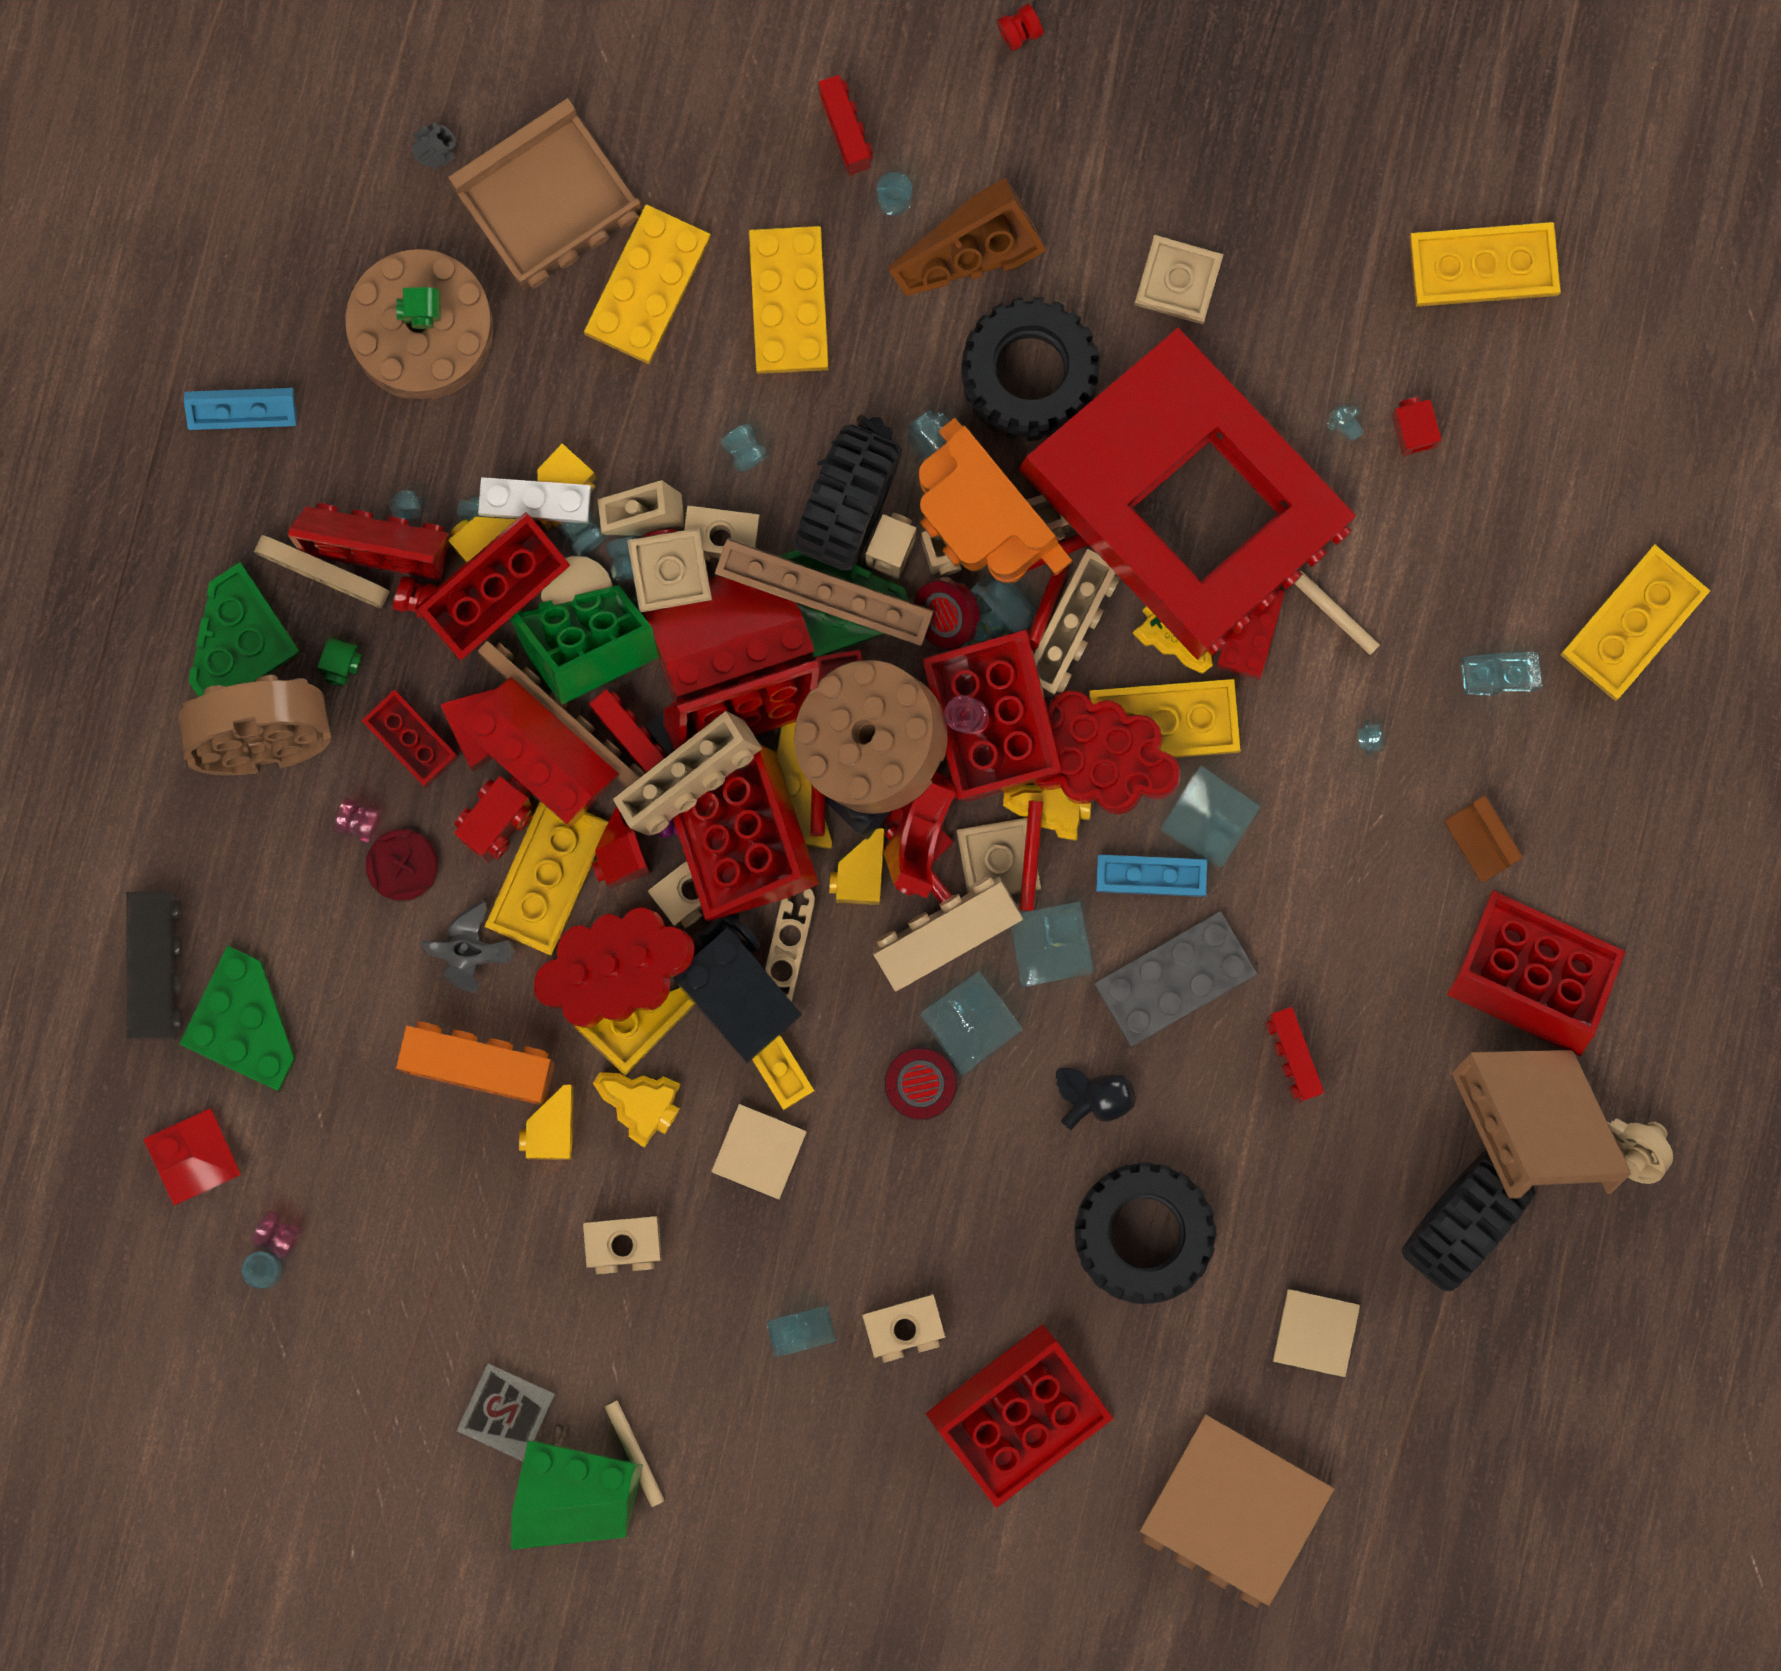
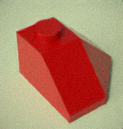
[591,806,650,889]

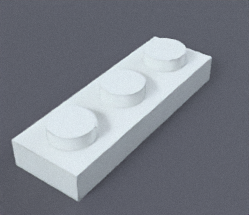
[478,477,591,524]

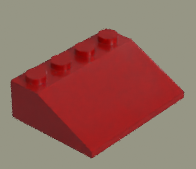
[288,503,451,581]
[642,576,815,701]
[922,630,1063,802]
[664,660,819,750]
[673,745,819,921]
[1447,891,1626,1056]
[925,1324,1113,1508]

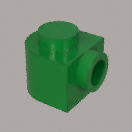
[396,287,441,329]
[318,637,363,687]

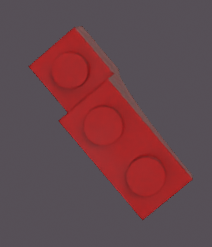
[883,772,956,898]

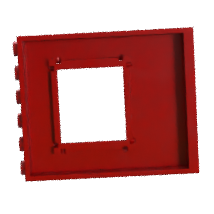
[1018,328,1356,660]

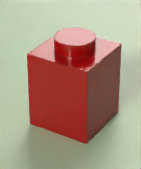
[1391,397,1442,457]

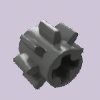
[411,122,456,170]

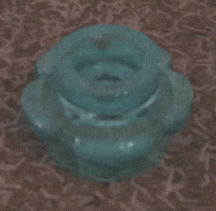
[388,490,424,521]
[1358,720,1384,756]

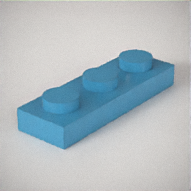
[184,388,297,430]
[1096,855,1207,897]

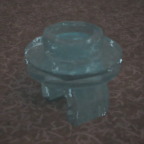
[1327,404,1364,441]

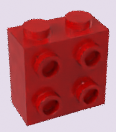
[454,776,534,863]

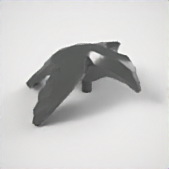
[420,901,515,993]

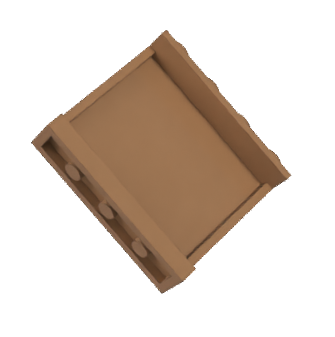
[448,98,642,290]
[1452,1050,1631,1199]
[1138,1414,1335,1608]

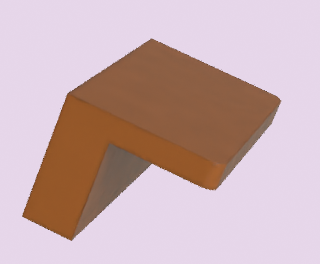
[1445,796,1523,882]

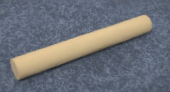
[1294,571,1380,655]
[605,1400,665,1507]

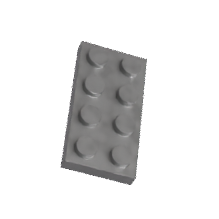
[1094,911,1257,1048]

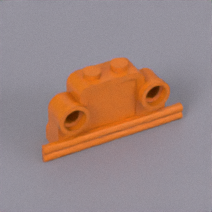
[919,418,1073,583]

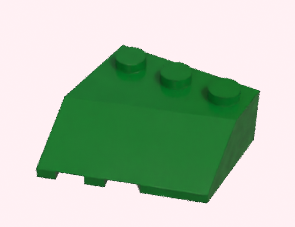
[510,585,659,704]
[511,1440,643,1550]

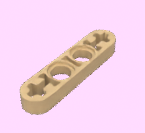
[254,535,390,609]
[765,889,815,1002]

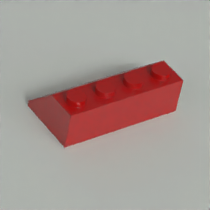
[415,512,571,661]
[459,677,620,829]

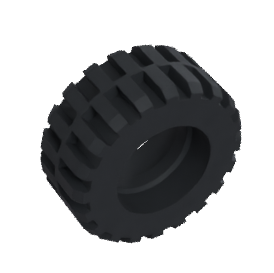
[961,296,1100,441]
[794,424,902,571]
[1402,1150,1536,1292]
[1074,1162,1217,1304]

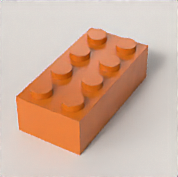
[396,1021,556,1106]

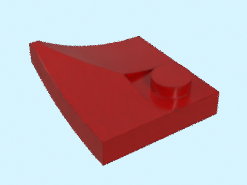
[143,1108,241,1206]

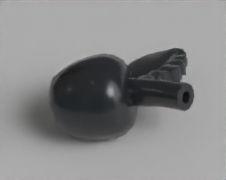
[1056,1068,1136,1130]

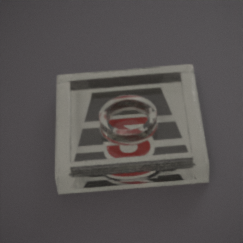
[457,1363,555,1461]

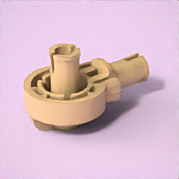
[1607,1118,1673,1184]

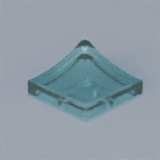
[1160,766,1261,869]
[1011,901,1095,988]
[920,971,1023,1077]

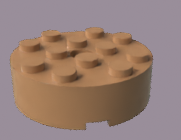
[345,249,493,399]
[794,660,948,814]
[178,675,331,775]

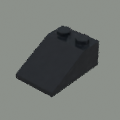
[673,928,802,1064]

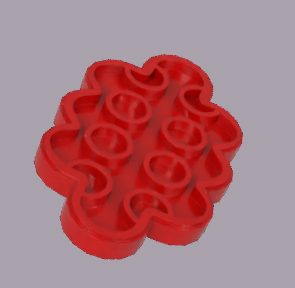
[1033,690,1181,815]
[534,907,694,1028]

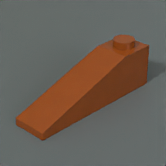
[888,177,1047,296]

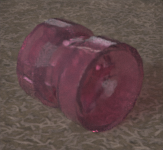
[945,695,989,734]
[334,797,381,843]
[251,1211,302,1260]

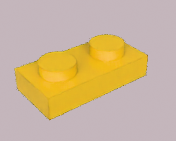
[752,1035,815,1110]

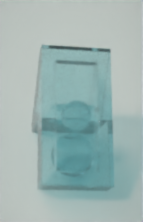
[766,1306,836,1357]

